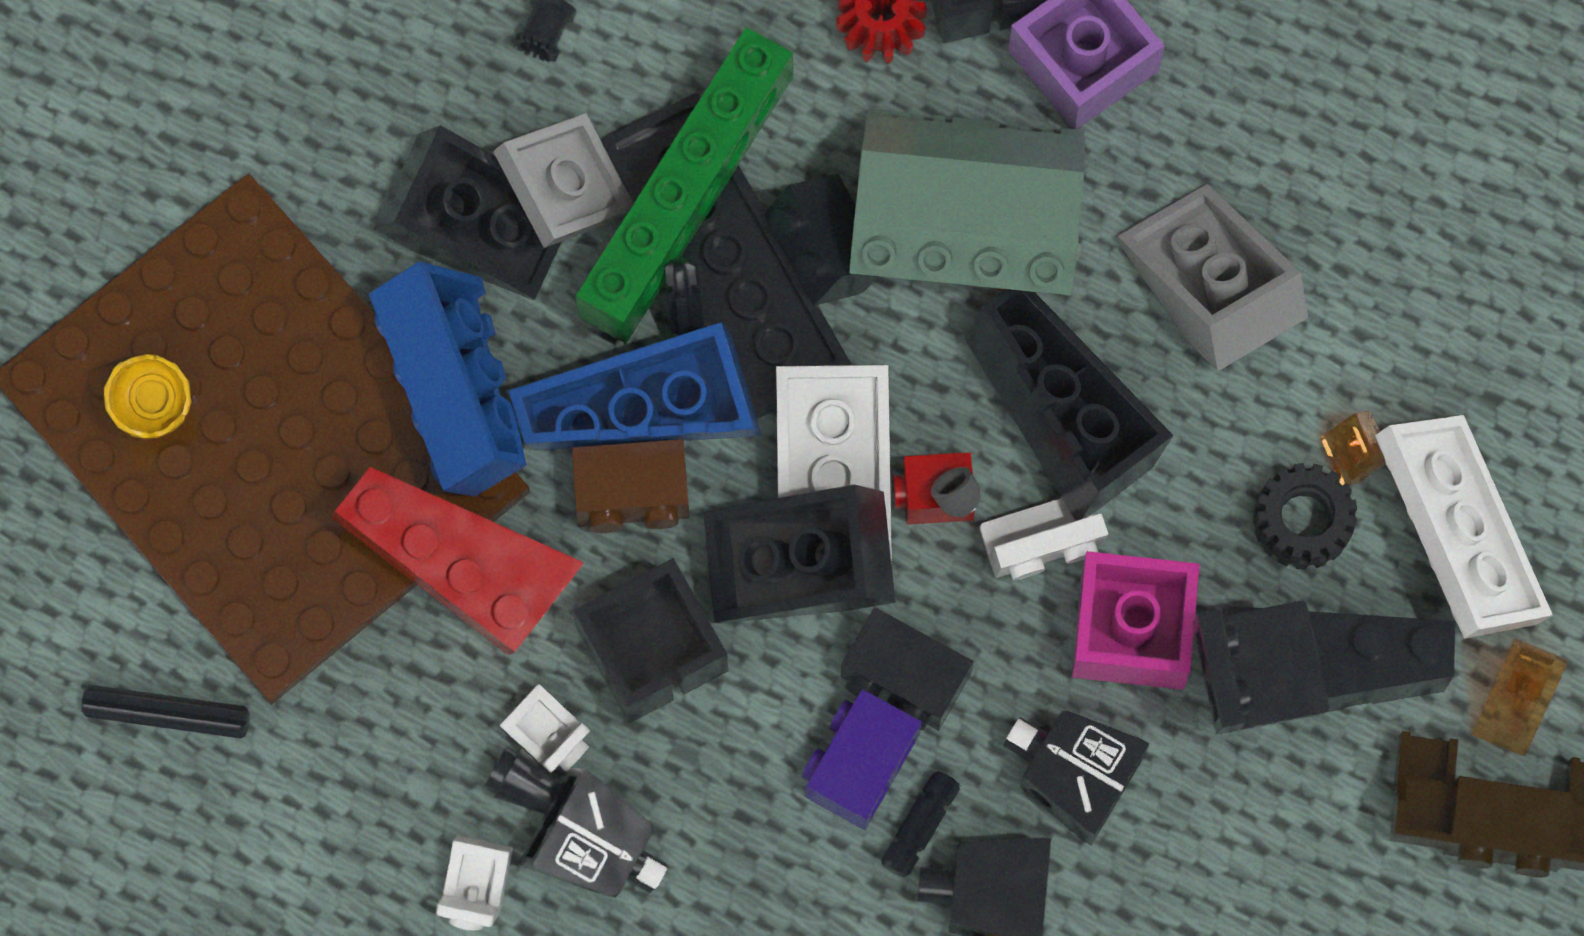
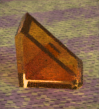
[1472,638,1568,756]

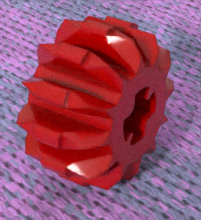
[836,0,927,65]

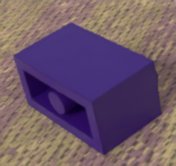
[802,689,922,830]

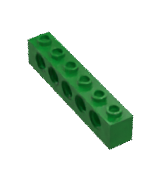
[575,27,793,344]

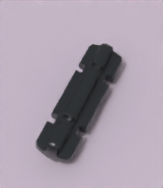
[665,258,704,336]
[881,771,960,878]

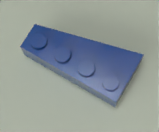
[369,261,527,497]
[508,322,762,451]

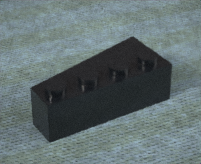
[965,289,1174,521]
[1224,606,1455,712]

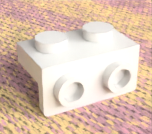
[979,498,1109,581]

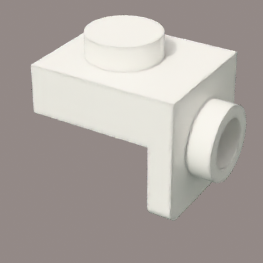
[499,684,590,772]
[436,835,513,930]

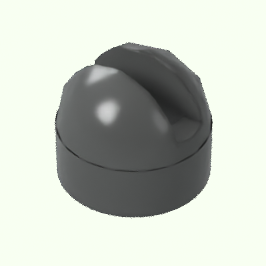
[931,467,981,517]

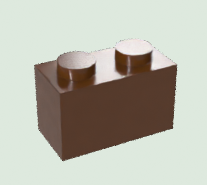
[572,439,690,533]

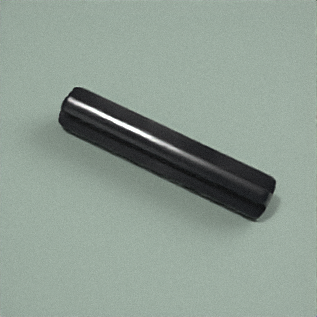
[81,685,250,739]

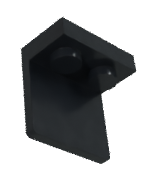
[1192,601,1329,735]

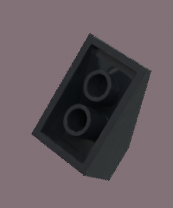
[373,125,562,300]
[703,485,896,624]

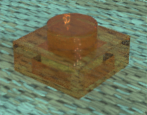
[1320,411,1386,486]

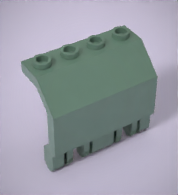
[849,109,1085,296]

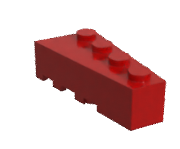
[331,467,584,655]

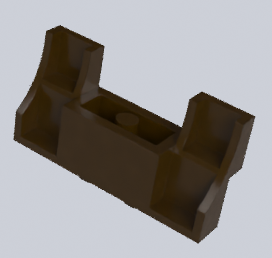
[1389,731,1584,877]

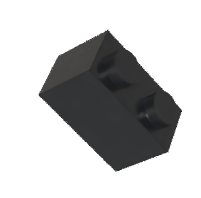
[763,174,879,306]
[840,607,974,731]

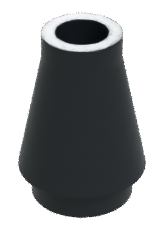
[484,746,562,814]

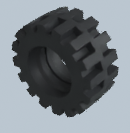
[1253,463,1357,570]

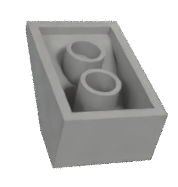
[1117,184,1308,371]

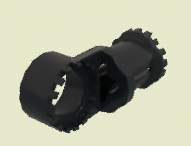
[512,0,577,62]

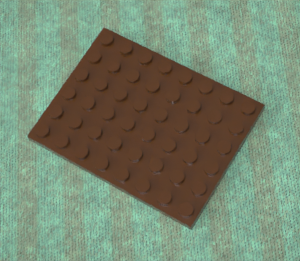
[0,173,530,705]

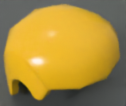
[104,354,192,439]

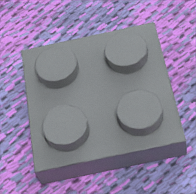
[493,113,634,248]

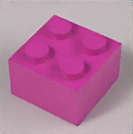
[1071,551,1200,690]

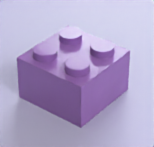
[1008,0,1165,129]

